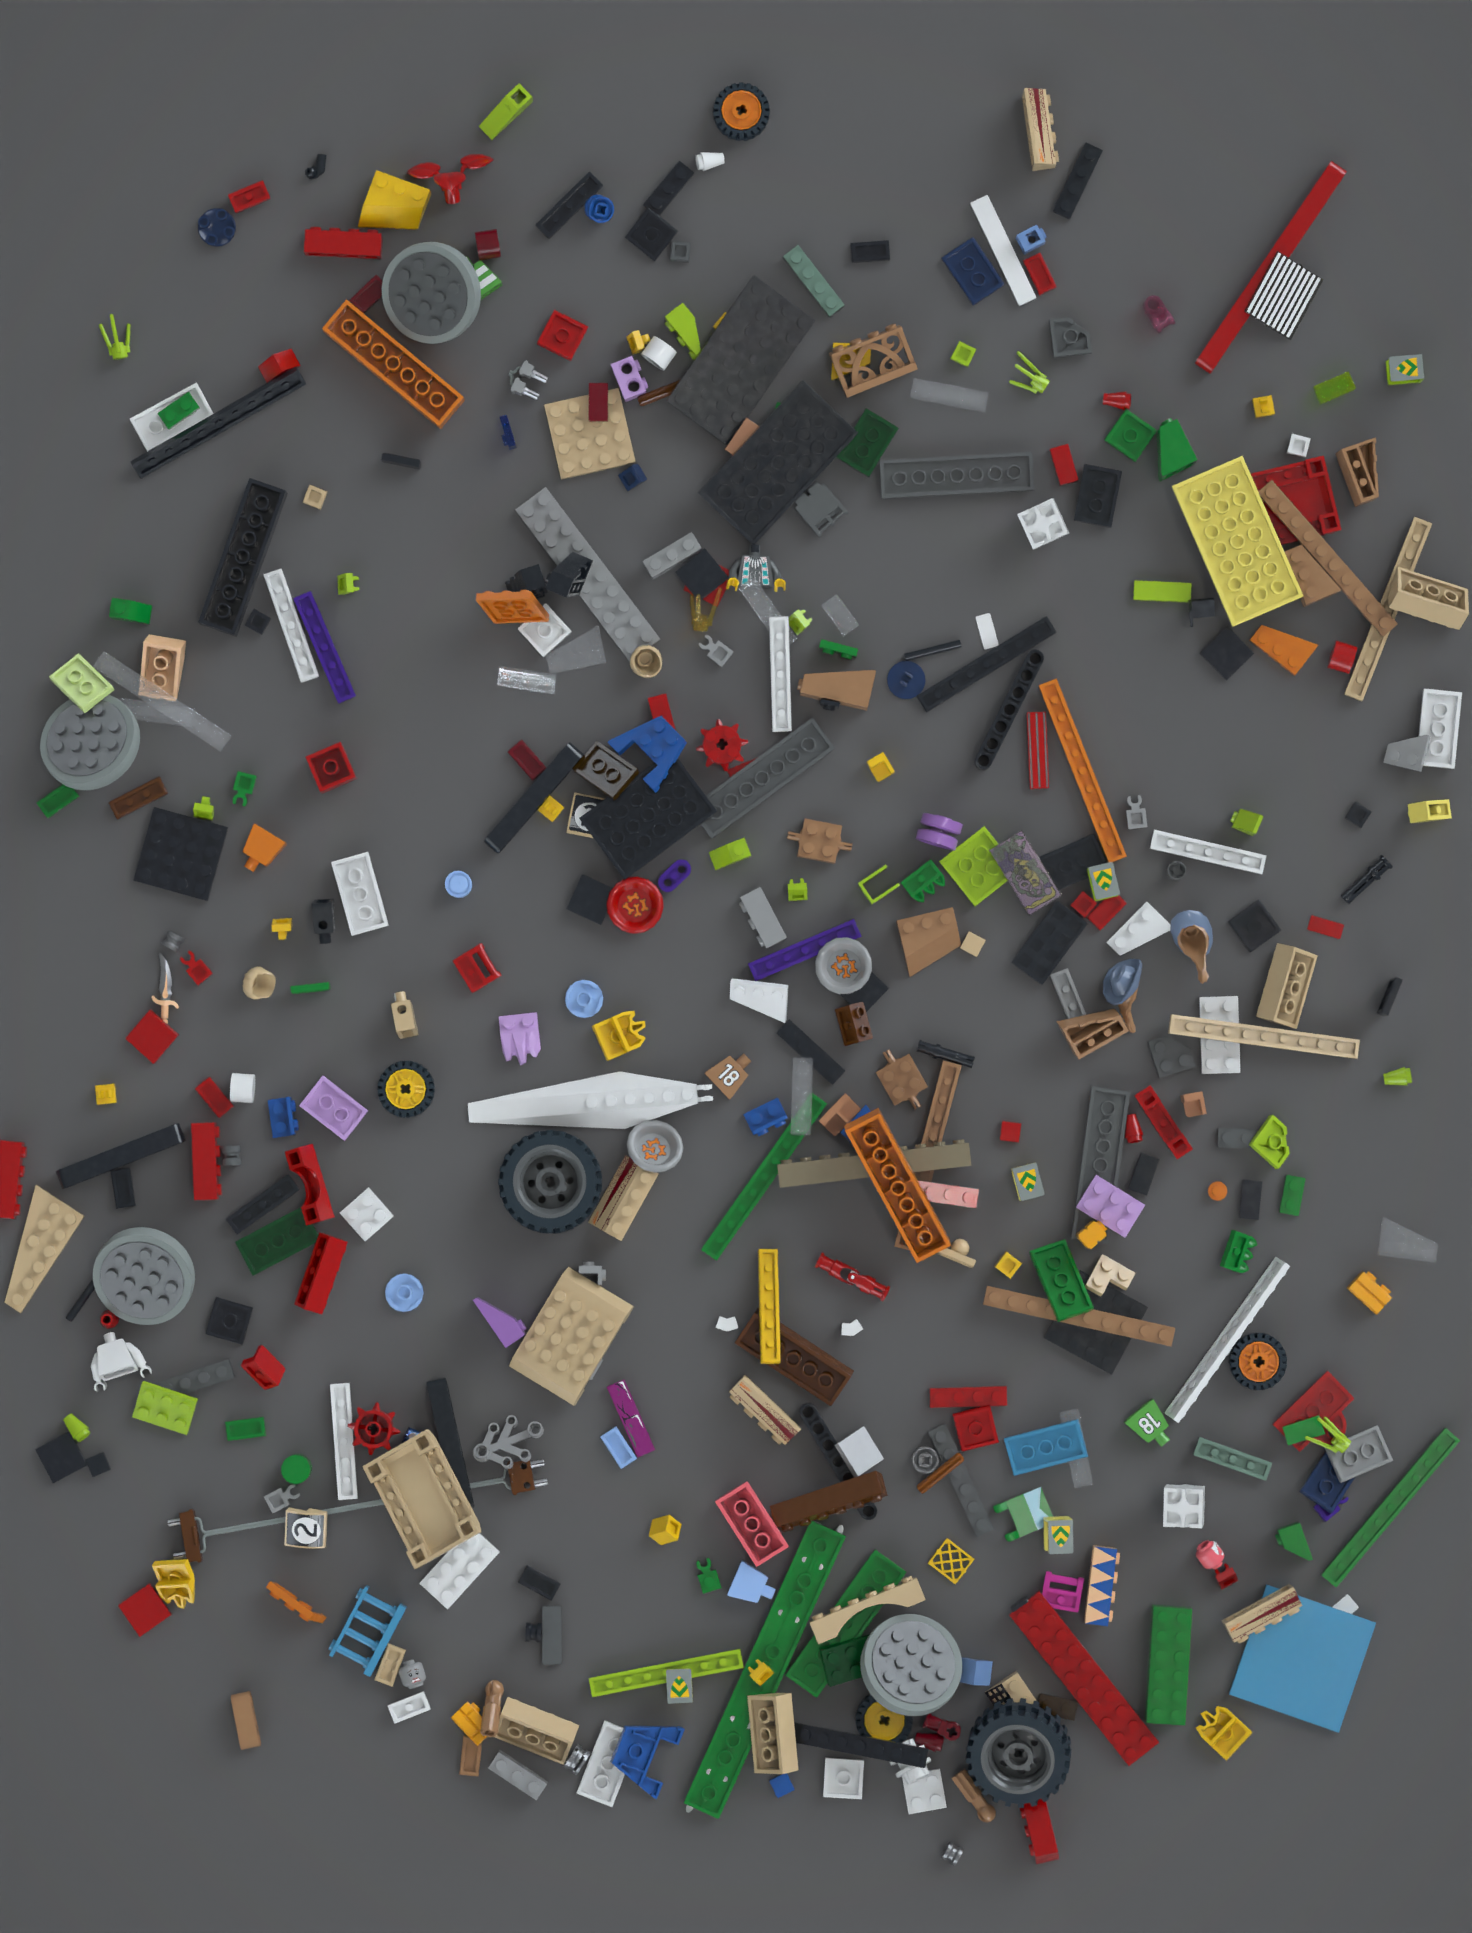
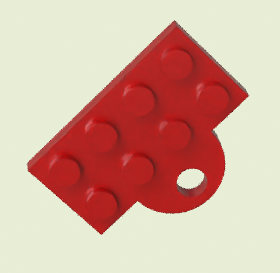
[1272,1371,1355,1452]

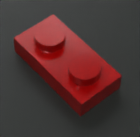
[228,180,271,213]

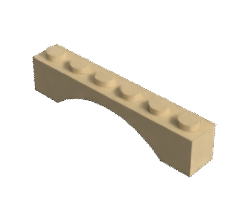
[809,1575,926,1644]

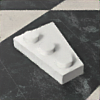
[1106,902,1171,956]
[730,978,788,1023]

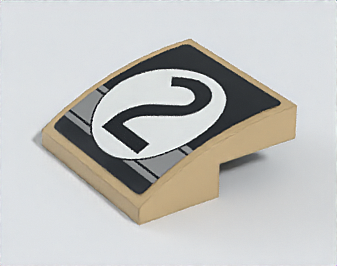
[566,793,605,838]
[284,1507,327,1549]

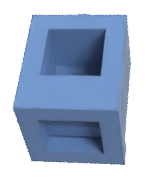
[1016,225,1047,255]

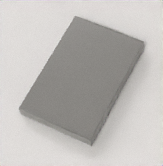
[1325,1425,1393,1483]

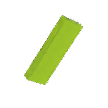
[1133,580,1192,603]

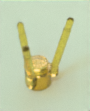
[690,588,722,631]

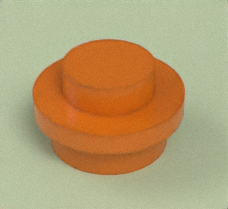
[1208,1181,1227,1201]

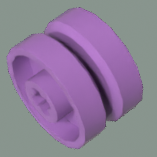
[915,813,963,851]

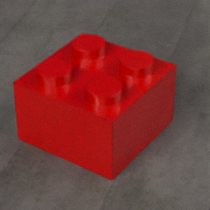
[305,742,357,794]

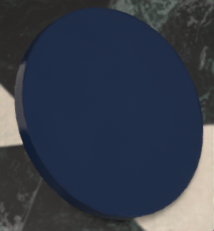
[887,661,925,699]

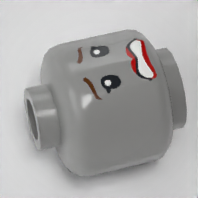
[399,1659,426,1689]

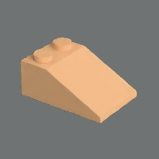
[139,634,186,702]

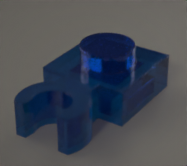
[500,415,517,450]

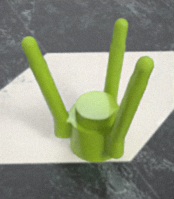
[99,314,131,360]
[1009,351,1050,394]
[1305,1417,1351,1454]

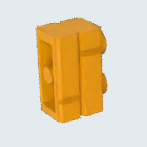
[1076,1221,1107,1249]
[1347,1271,1392,1315]
[451,1701,488,1747]

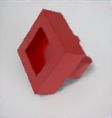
[1215,1563,1239,1590]

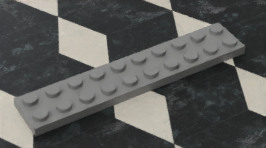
[515,487,661,662]

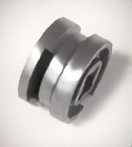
[912,1446,939,1474]
[563,1744,591,1775]

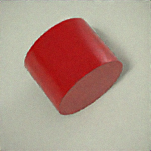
[1327,640,1357,674]

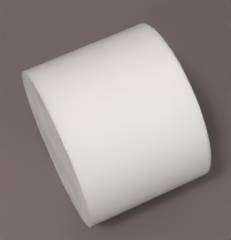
[641,336,677,371]
[230,1073,255,1103]

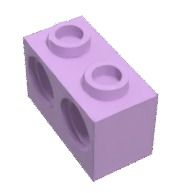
[611,356,648,402]

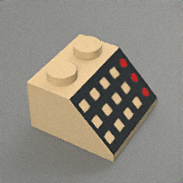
[985,1671,1037,1706]

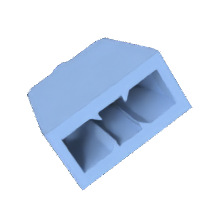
[727,1560,776,1603]

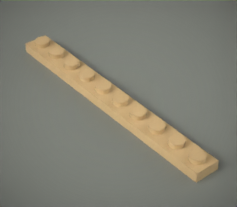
[1344,517,1432,702]
[1168,1014,1360,1059]

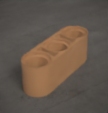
[231,1691,261,1750]

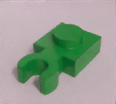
[232,771,257,807]
[696,1557,722,1594]

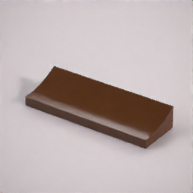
[735,1308,854,1406]

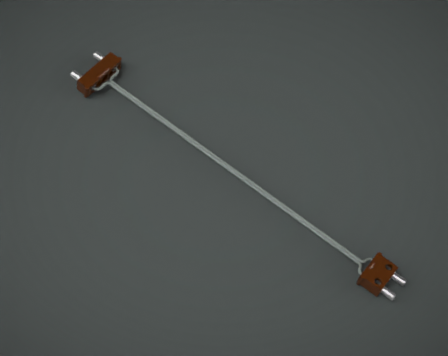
[167,1459,548,1563]

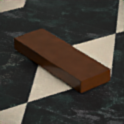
[108,776,169,820]

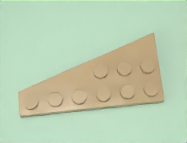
[5,1185,85,1313]

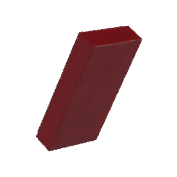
[349,274,383,313]
[589,383,608,422]
[508,739,547,781]

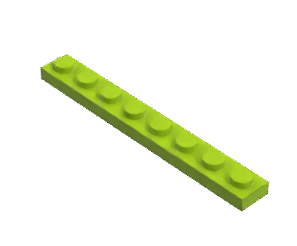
[589,1649,744,1697]

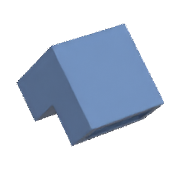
[960,1657,993,1686]

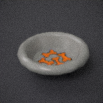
[815,937,872,994]
[627,1120,683,1173]

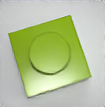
[951,341,976,367]

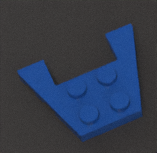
[607,716,687,793]
[610,1726,685,1799]

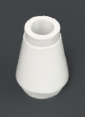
[695,152,725,171]

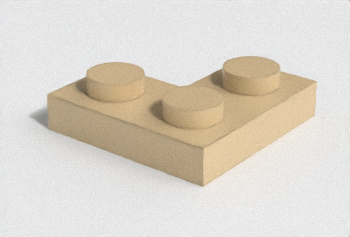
[1085,1254,1135,1297]

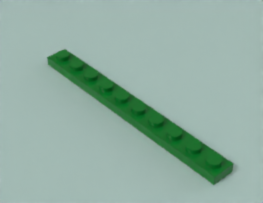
[701,1093,827,1261]
[1321,1428,1460,1587]

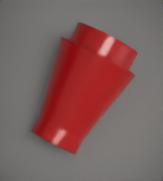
[1103,391,1131,410]
[1125,1114,1144,1143]
[100,1310,119,1329]

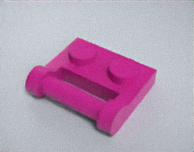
[1042,1571,1084,1613]

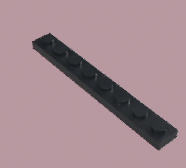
[794,1722,929,1768]

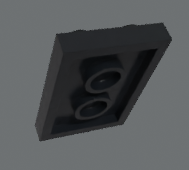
[1074,464,1122,528]

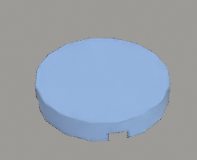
[565,980,603,1018]
[385,1273,424,1312]

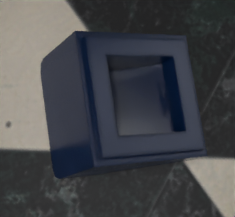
[618,464,647,491]

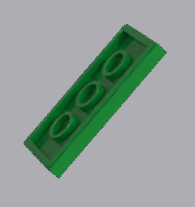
[1029,1239,1094,1322]

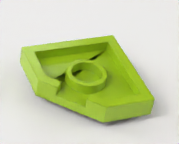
[1249,1115,1290,1169]

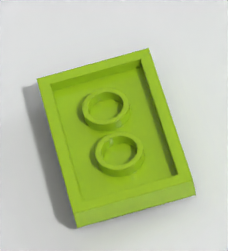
[132,1381,198,1435]

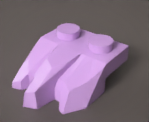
[499,1012,541,1065]

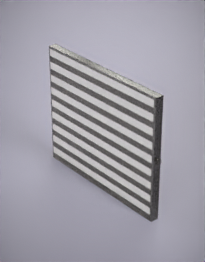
[1244,251,1323,340]

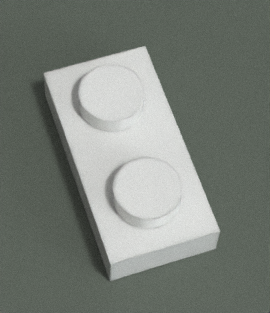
[388,1691,431,1724]

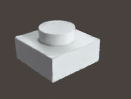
[1287,434,1311,458]

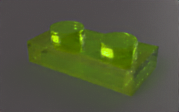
[1313,371,1356,405]

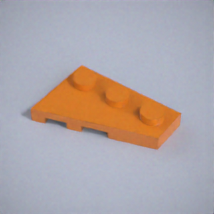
[1249,625,1318,676]

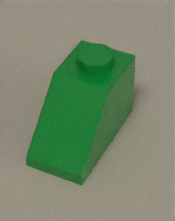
[109,598,152,625]
[1275,1522,1313,1561]

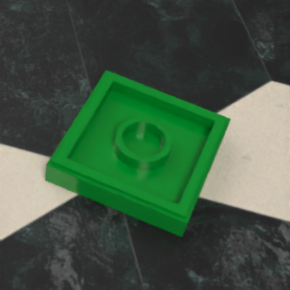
[1104,409,1157,462]

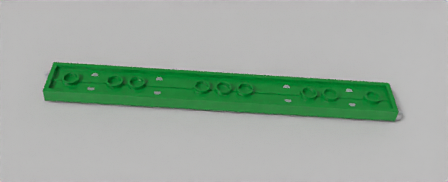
[684,1521,846,1819]

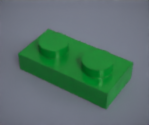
[157,392,200,430]
[819,639,858,660]
[1279,1175,1306,1216]

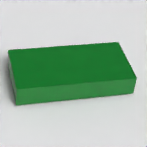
[37,784,79,819]
[290,982,331,994]
[1282,1415,1325,1446]
[225,1417,266,1441]

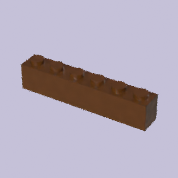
[770,1471,888,1532]

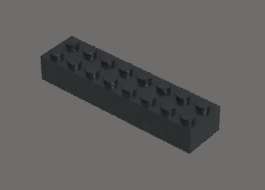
[198,478,288,637]

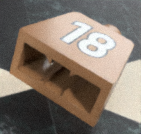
[704,1053,751,1100]

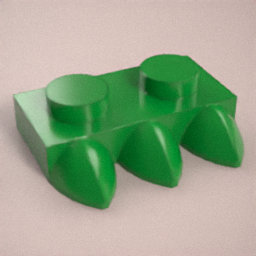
[901,859,945,903]
[1220,1230,1257,1273]

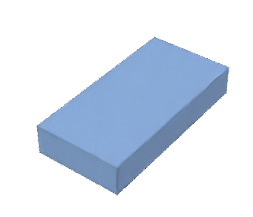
[600,1426,637,1469]

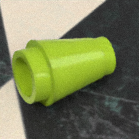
[1383,1067,1412,1086]
[63,1413,90,1442]

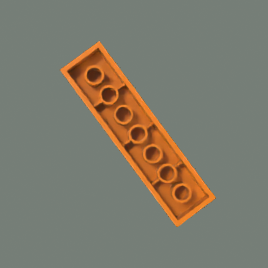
[322,299,465,429]
[844,1108,951,1263]

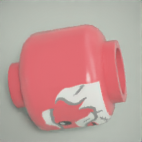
[1196,1540,1225,1569]

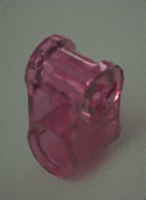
[1143,295,1175,333]

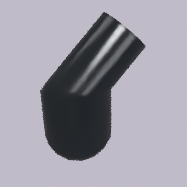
[305,154,327,179]

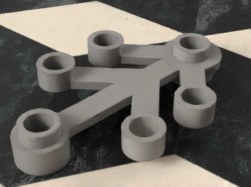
[473,1415,544,1469]

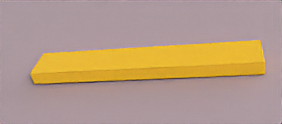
[758,1249,781,1364]

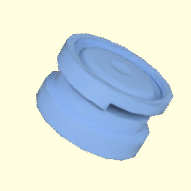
[445,871,472,898]

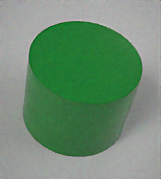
[281,1454,312,1484]

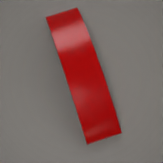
[1134,1085,1193,1160]

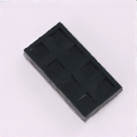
[1011,901,1088,985]

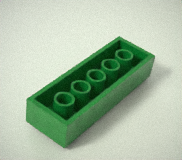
[1145,1605,1192,1725]

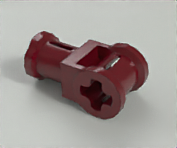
[922,1713,961,1741]

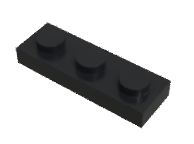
[643,161,694,216]

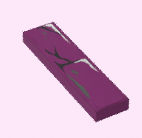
[607,1379,655,1457]

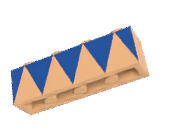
[1084,1545,1120,1626]

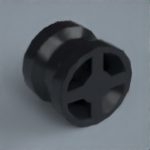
[525,1622,542,1643]

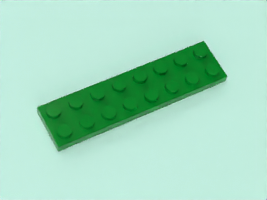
[785,1549,906,1698]

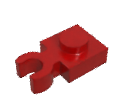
[180,951,213,986]

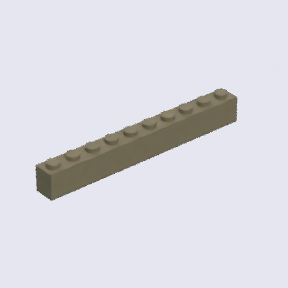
[777,1139,972,1188]

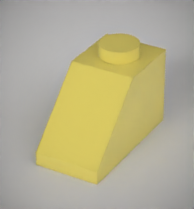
[1408,799,1452,823]

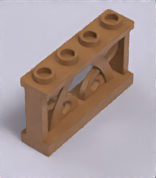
[829,323,918,398]

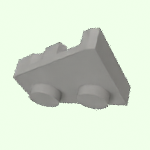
[1383,735,1431,772]

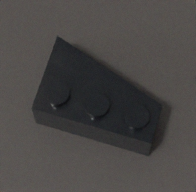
[545,552,593,598]
[505,564,548,599]

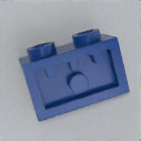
[268,1097,299,1138]
[743,1098,788,1137]

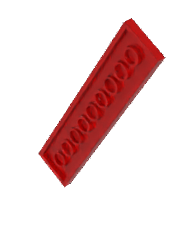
[1009,1591,1159,1766]

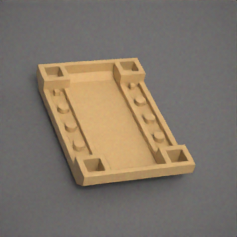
[509,1267,634,1406]
[362,1429,481,1569]

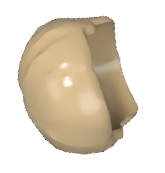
[630,645,662,678]
[243,966,276,1000]

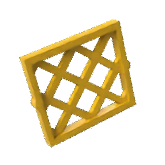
[928,1538,975,1584]

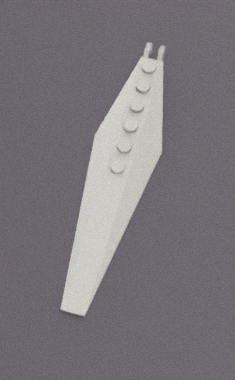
[468,1072,713,1129]

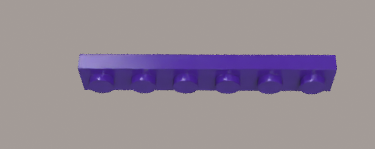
[293,591,356,704]
[748,919,862,981]

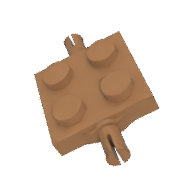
[787,819,852,864]
[876,1049,928,1110]

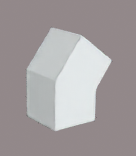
[716,1316,738,1331]
[841,1319,863,1336]

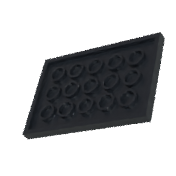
[579,758,717,880]

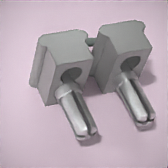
[508,360,548,400]

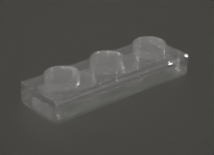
[497,666,556,694]

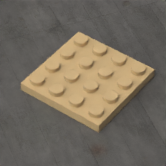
[544,388,636,480]

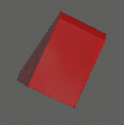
[258,349,301,383]

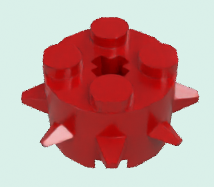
[696,719,748,771]
[347,1402,400,1455]

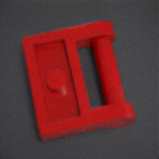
[452,943,502,994]

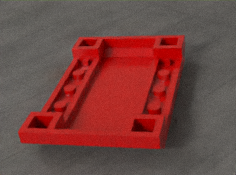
[1251,455,1342,545]

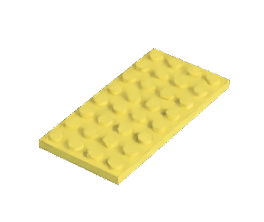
[1172,456,1303,627]

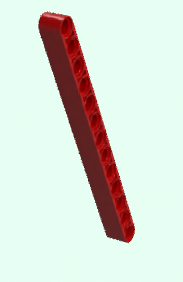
[1194,161,1347,374]

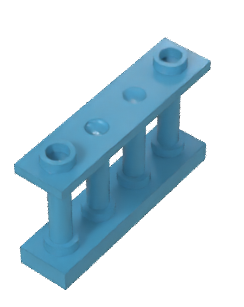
[328,1585,407,1677]

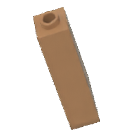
[797,670,876,711]

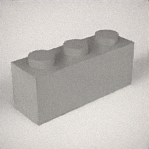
[643,532,702,580]
[739,887,787,949]
[488,1750,548,1800]

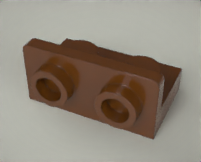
[835,1002,873,1046]

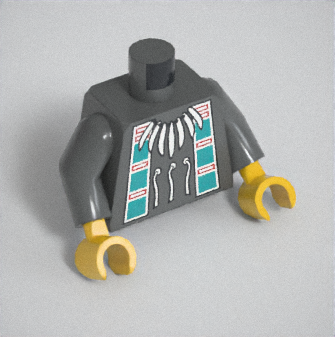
[726,544,786,592]

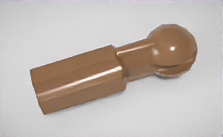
[480,1680,504,1737]
[952,1768,996,1823]

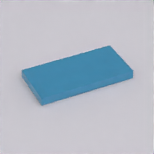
[1004,1419,1088,1476]

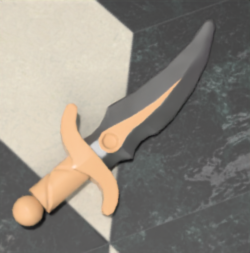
[151,953,179,1024]

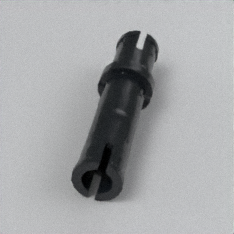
[916,1040,975,1068]

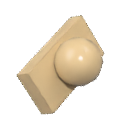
[938,1239,976,1268]

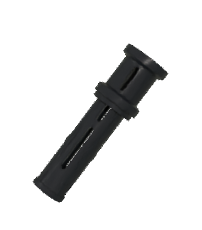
[1341,855,1393,904]

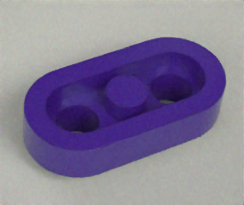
[658,859,691,892]

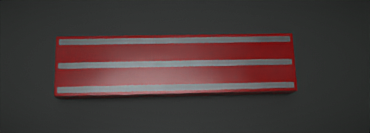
[1026,712,1049,789]

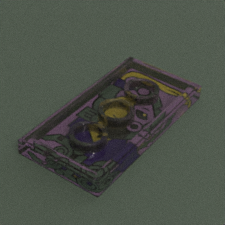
[989,830,1062,916]

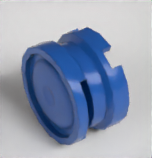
[585,195,614,223]

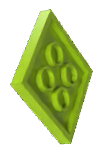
[939,826,1020,907]

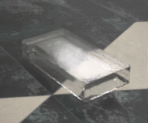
[821,594,859,637]

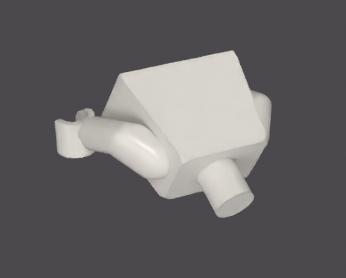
[91,1332,152,1392]

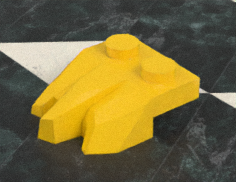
[592,1011,646,1061]
[152,1559,195,1609]
[1195,1706,1253,1761]

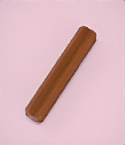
[917,1453,964,1494]

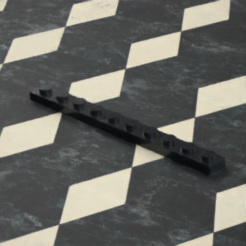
[130,367,306,479]

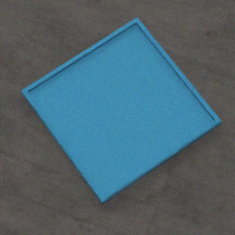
[1229,1584,1376,1733]

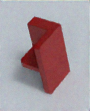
[240,1345,286,1390]

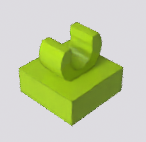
[337,573,359,595]
[788,609,812,635]
[193,796,214,820]
[787,878,808,901]

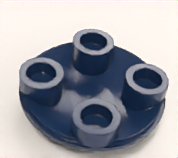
[198,208,236,247]

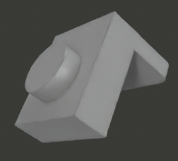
[579,1262,606,1285]

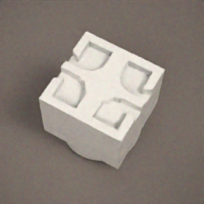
[1017,498,1069,549]
[1163,1484,1205,1528]

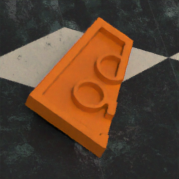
[266,1581,327,1624]

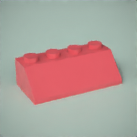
[715,1481,789,1567]

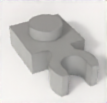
[698,635,734,667]
[1126,795,1147,830]
[264,1484,300,1514]

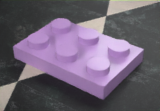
[299,1076,368,1141]
[1076,1175,1145,1238]

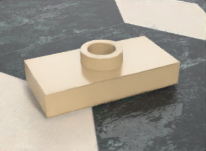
[375,1643,406,1687]

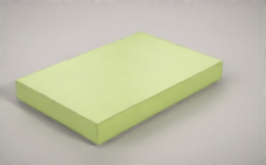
[49,653,114,713]

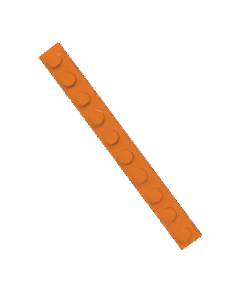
[1038,678,1127,863]

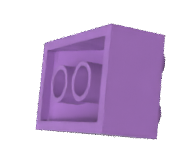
[473,1297,527,1348]

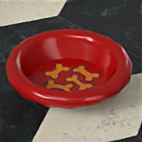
[606,876,664,934]

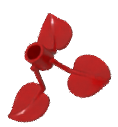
[407,154,493,204]

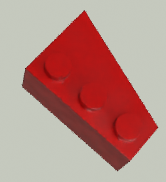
[1020,1799,1059,1864]

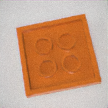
[476,590,549,624]

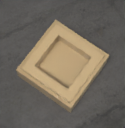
[303,485,328,510]
[960,931,986,957]

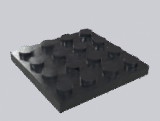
[133,807,228,901]
[1044,1270,1148,1375]

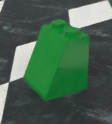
[1157,418,1198,482]

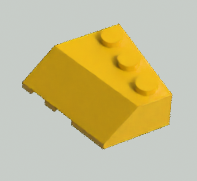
[358,170,431,230]

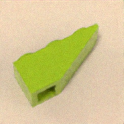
[479,83,533,140]
[664,303,701,361]

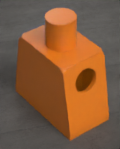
[243,823,287,872]

